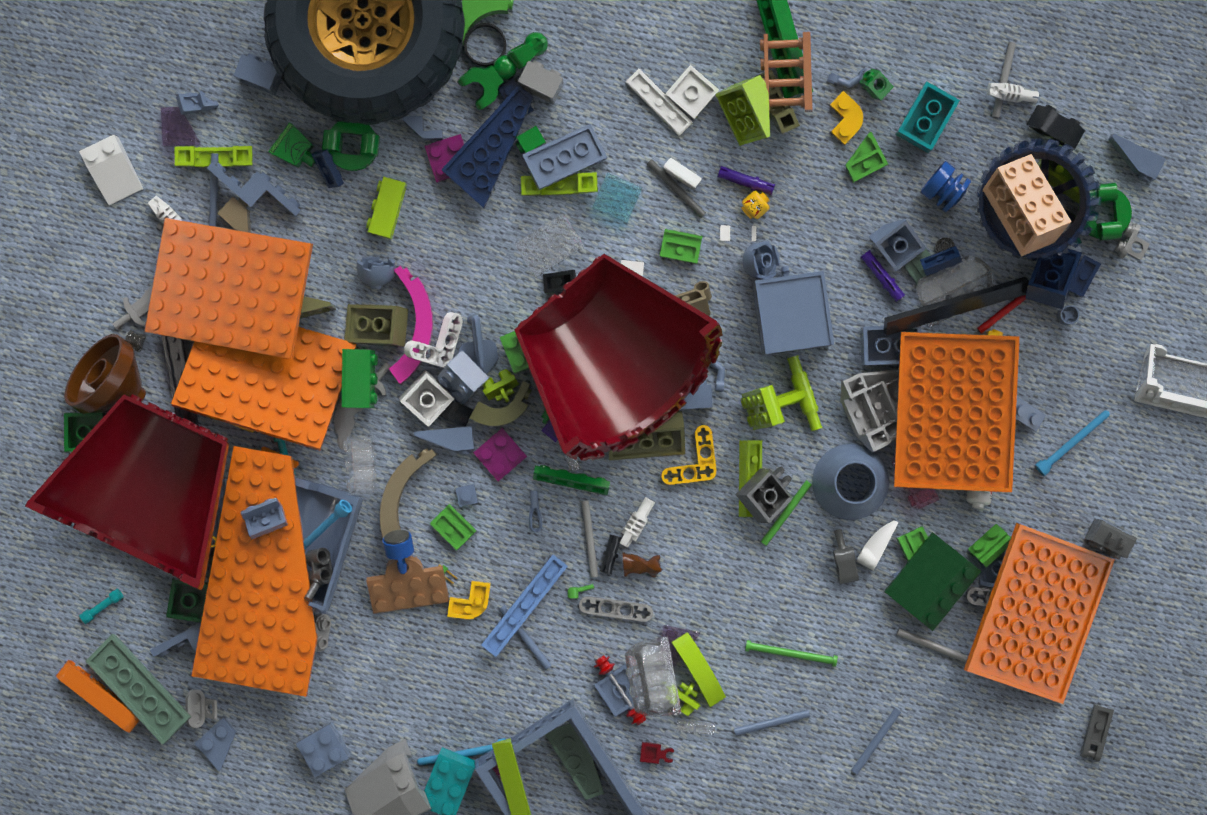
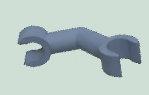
[827,68,867,89]
[710,361,725,392]

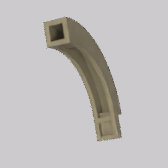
[380,448,437,538]

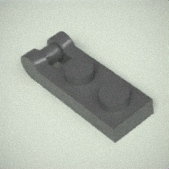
[1080,705,1114,761]

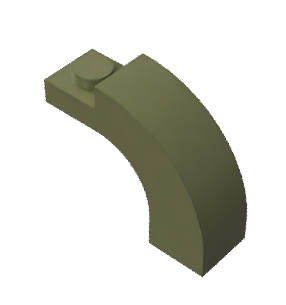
[754,69,800,134]
[470,381,532,426]

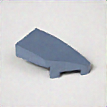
[176,91,219,115]

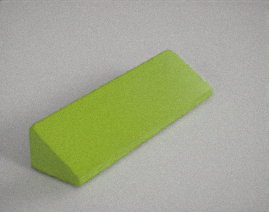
[739,440,762,517]
[492,738,531,815]

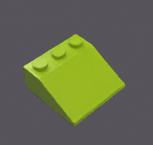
[715,75,770,146]

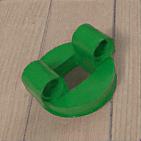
[322,121,380,171]
[1078,183,1132,241]

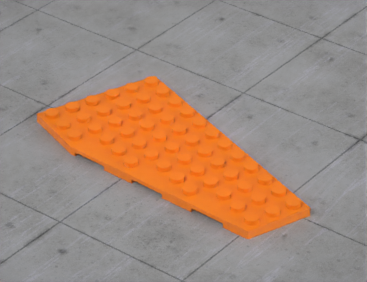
[191,446,318,697]

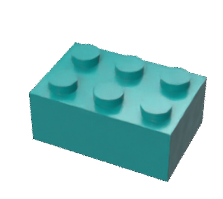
[895,81,960,153]
[424,747,475,815]

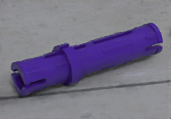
[717,166,775,196]
[860,250,905,302]

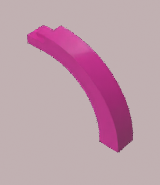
[389,266,433,385]

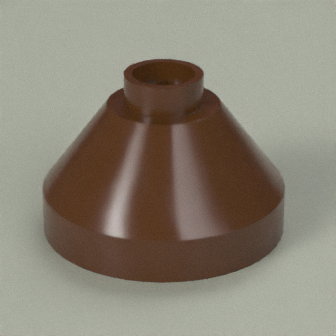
[64,334,146,414]

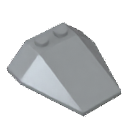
[840,370,899,452]
[345,739,431,815]

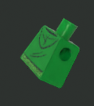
[268,122,315,168]

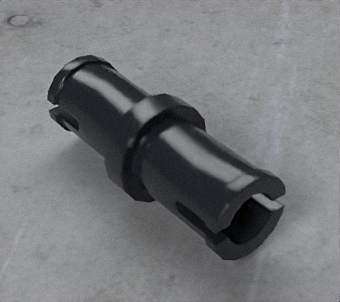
[600,534,622,575]

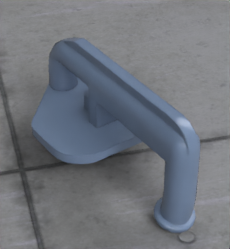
[459,313,498,375]

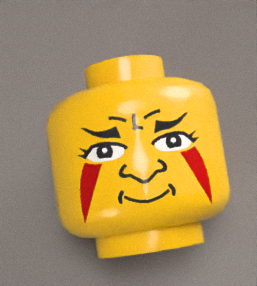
[741,191,770,219]

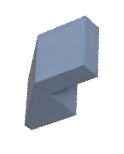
[403,116,444,141]

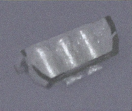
[916,255,996,328]
[625,636,682,717]

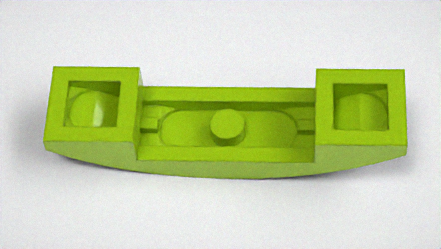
[174,146,253,167]
[521,172,598,196]
[671,632,726,707]

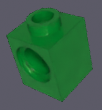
[859,69,894,101]
[516,126,546,154]

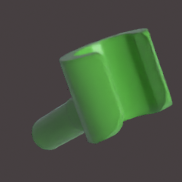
[568,584,594,598]

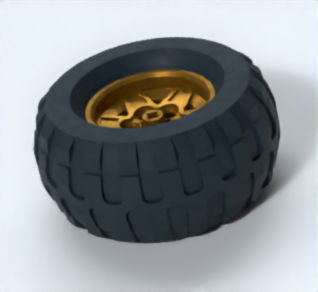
[263,0,465,125]

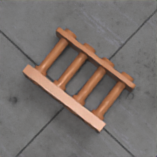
[760,32,813,114]

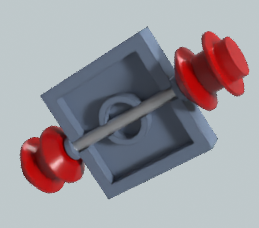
[594,655,648,725]

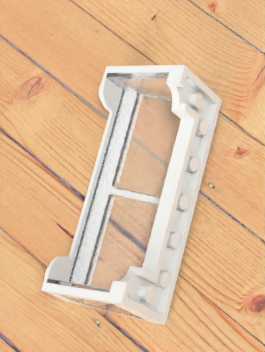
[1134,344,1207,418]

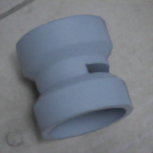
[1057,305,1079,325]

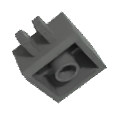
[735,466,792,524]
[1084,519,1137,560]

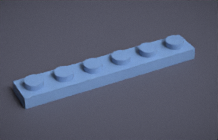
[481,554,568,657]

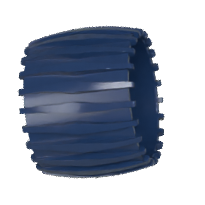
[976,139,1101,261]

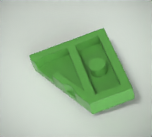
[845,132,888,183]

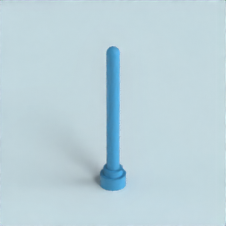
[1034,410,1110,477]
[303,500,352,549]
[417,738,506,766]

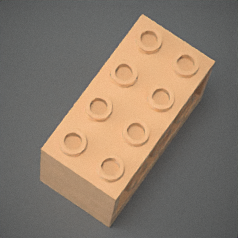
[983,154,1071,256]

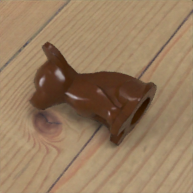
[622,552,662,578]

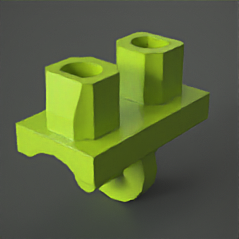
[483,369,519,403]
[665,682,700,716]

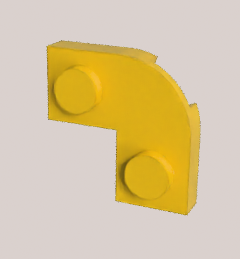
[830,91,863,145]
[447,580,491,619]

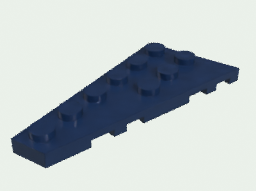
[441,85,534,209]

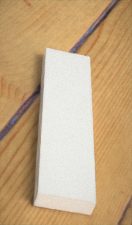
[625,69,693,136]

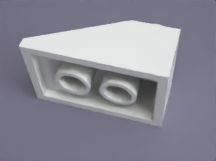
[79,135,143,206]

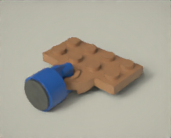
[366,530,449,614]

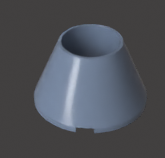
[812,444,889,520]

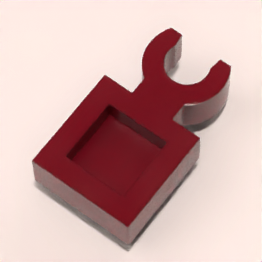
[640,741,674,764]

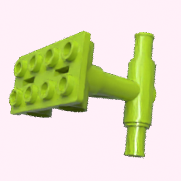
[741,355,823,431]

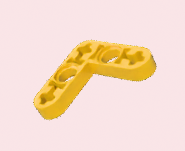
[661,425,717,485]

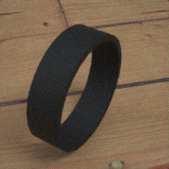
[464,23,507,67]

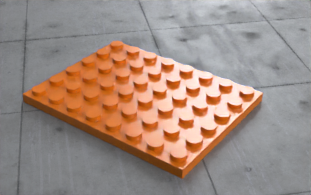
[145,218,313,359]
[171,326,357,451]
[894,332,1020,492]
[964,523,1115,704]

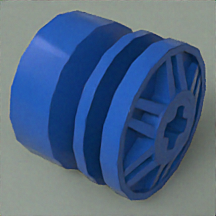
[920,161,971,213]

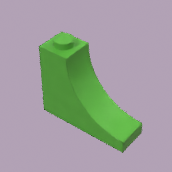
[462,0,514,45]

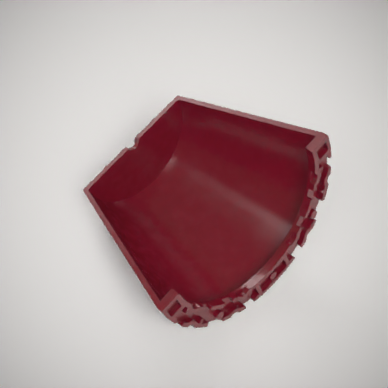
[514,254,723,461]
[25,394,229,590]

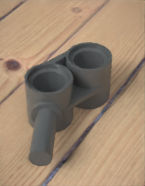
[833,529,859,585]
[304,547,333,602]

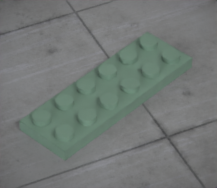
[86,634,191,745]

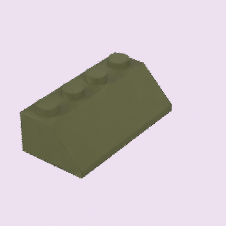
[609,411,685,461]

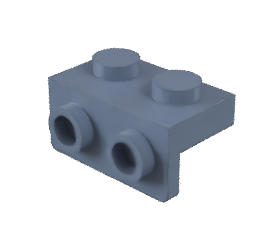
[240,498,288,539]

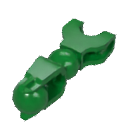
[457,32,548,110]

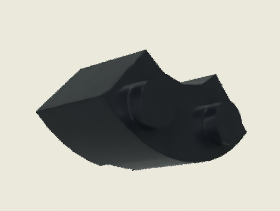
[1027,105,1085,150]

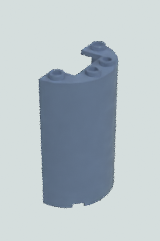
[295,477,364,614]

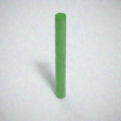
[760,480,812,546]

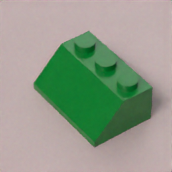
[342,349,378,408]

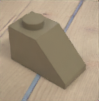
[217,197,251,233]

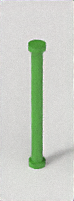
[745,640,838,667]

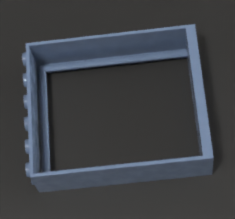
[475,699,647,815]

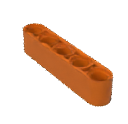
[56,660,140,733]

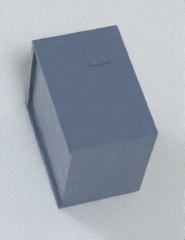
[752,266,834,356]

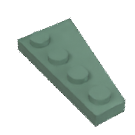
[545,723,604,800]

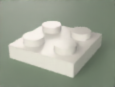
[665,65,719,120]

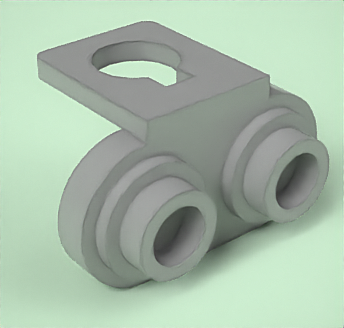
[1114,223,1150,260]
[314,613,331,652]
[185,689,217,728]

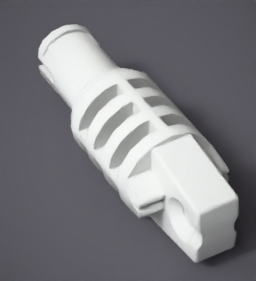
[987,83,1039,104]
[148,196,182,224]
[620,497,655,548]

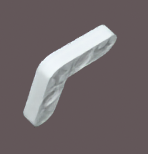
[404,312,463,367]

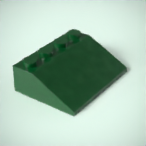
[884,532,981,631]

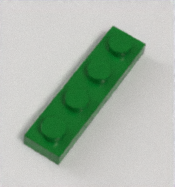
[533,465,611,495]

